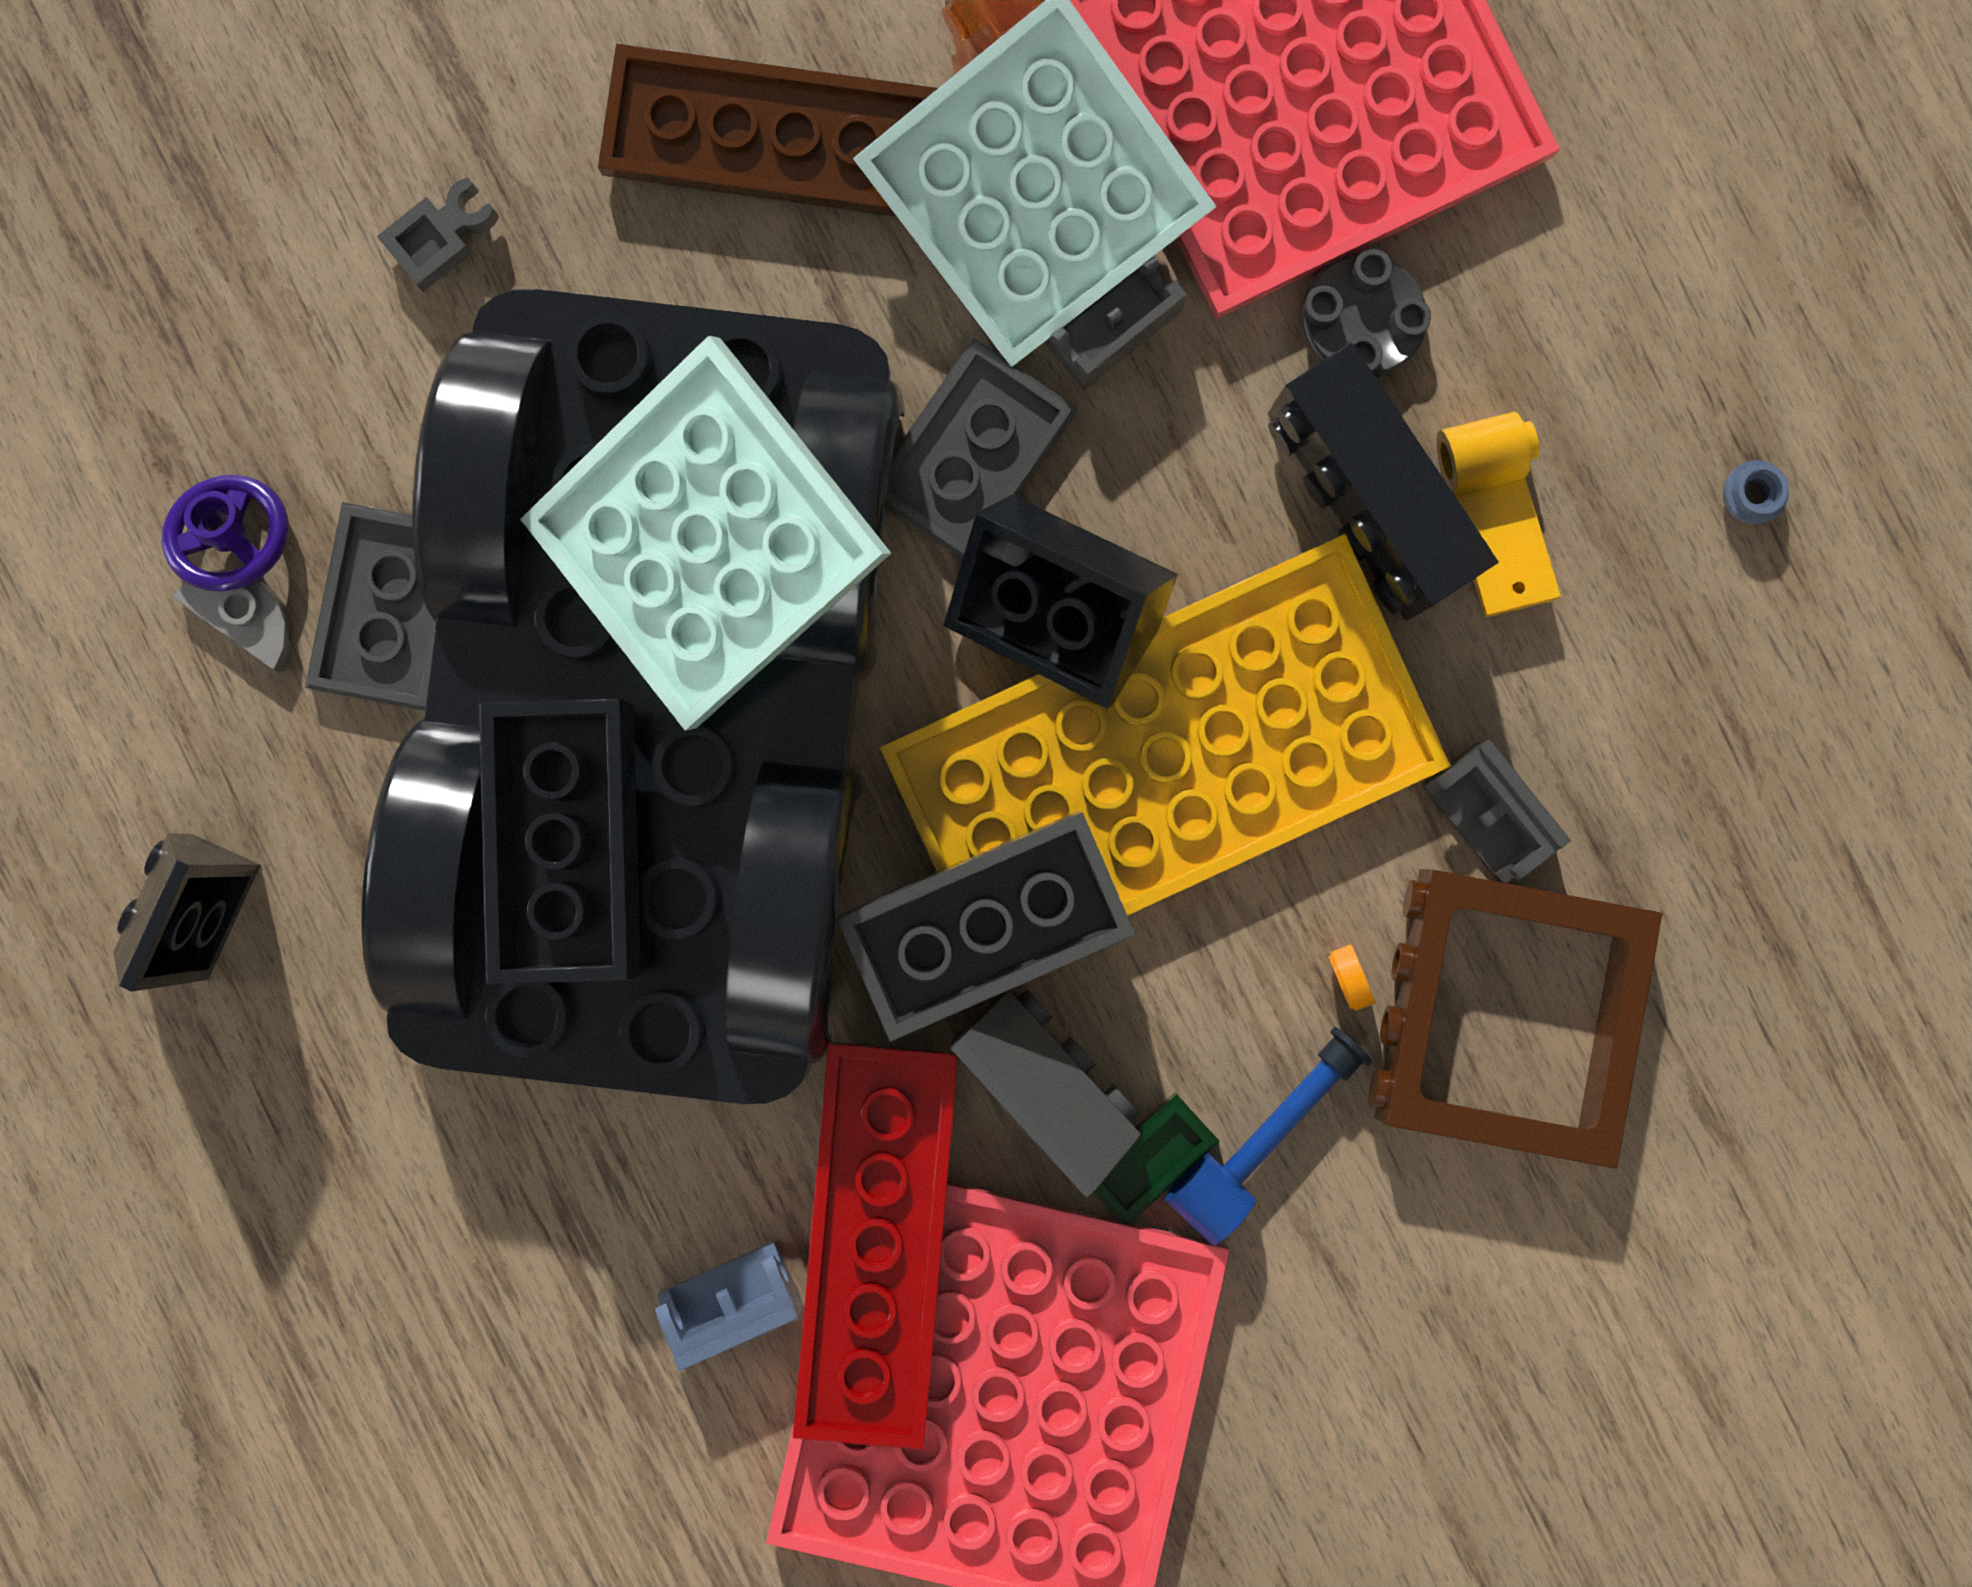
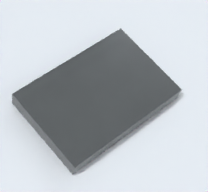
[885,338,1078,560]
[305,502,436,711]

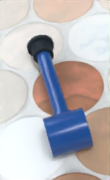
[1165,1027,1373,1245]

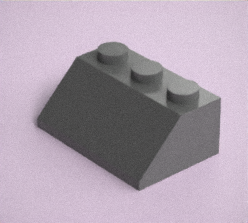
[951,989,1141,1198]

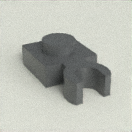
[377,178,499,292]

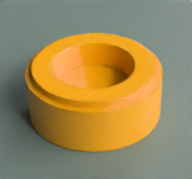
[1328,944,1376,1011]

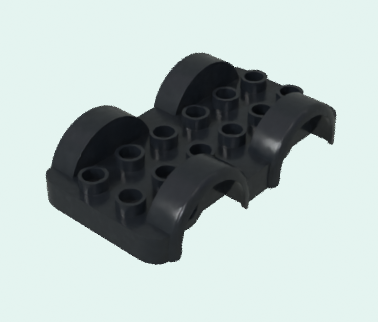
[361,289,905,1104]

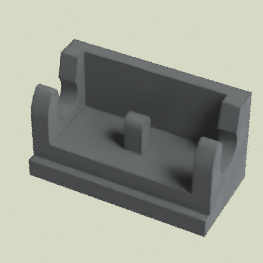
[1045,257,1187,390]
[1422,740,1571,883]

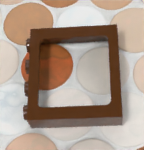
[1369,869,1663,1169]

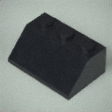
[943,495,1178,709]

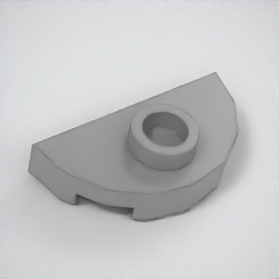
[172,571,292,672]

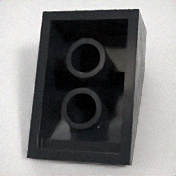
[114,833,260,992]

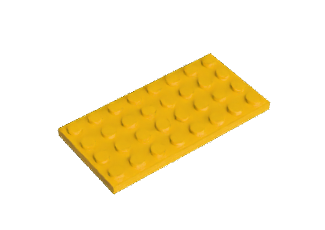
[879,534,1451,916]

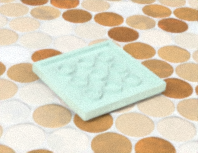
[853,0,1217,367]
[521,336,891,731]

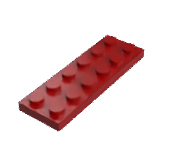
[793,1041,958,1450]

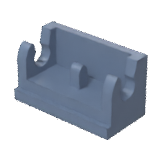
[655,1241,804,1371]

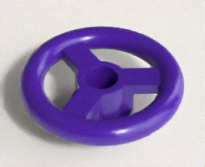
[161,475,289,592]

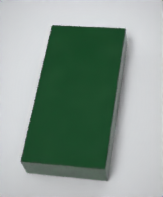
[1094,1092,1220,1224]

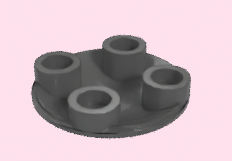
[1302,249,1431,377]

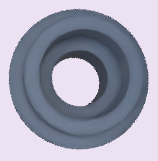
[1723,460,1789,525]

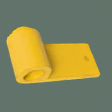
[1437,411,1561,618]

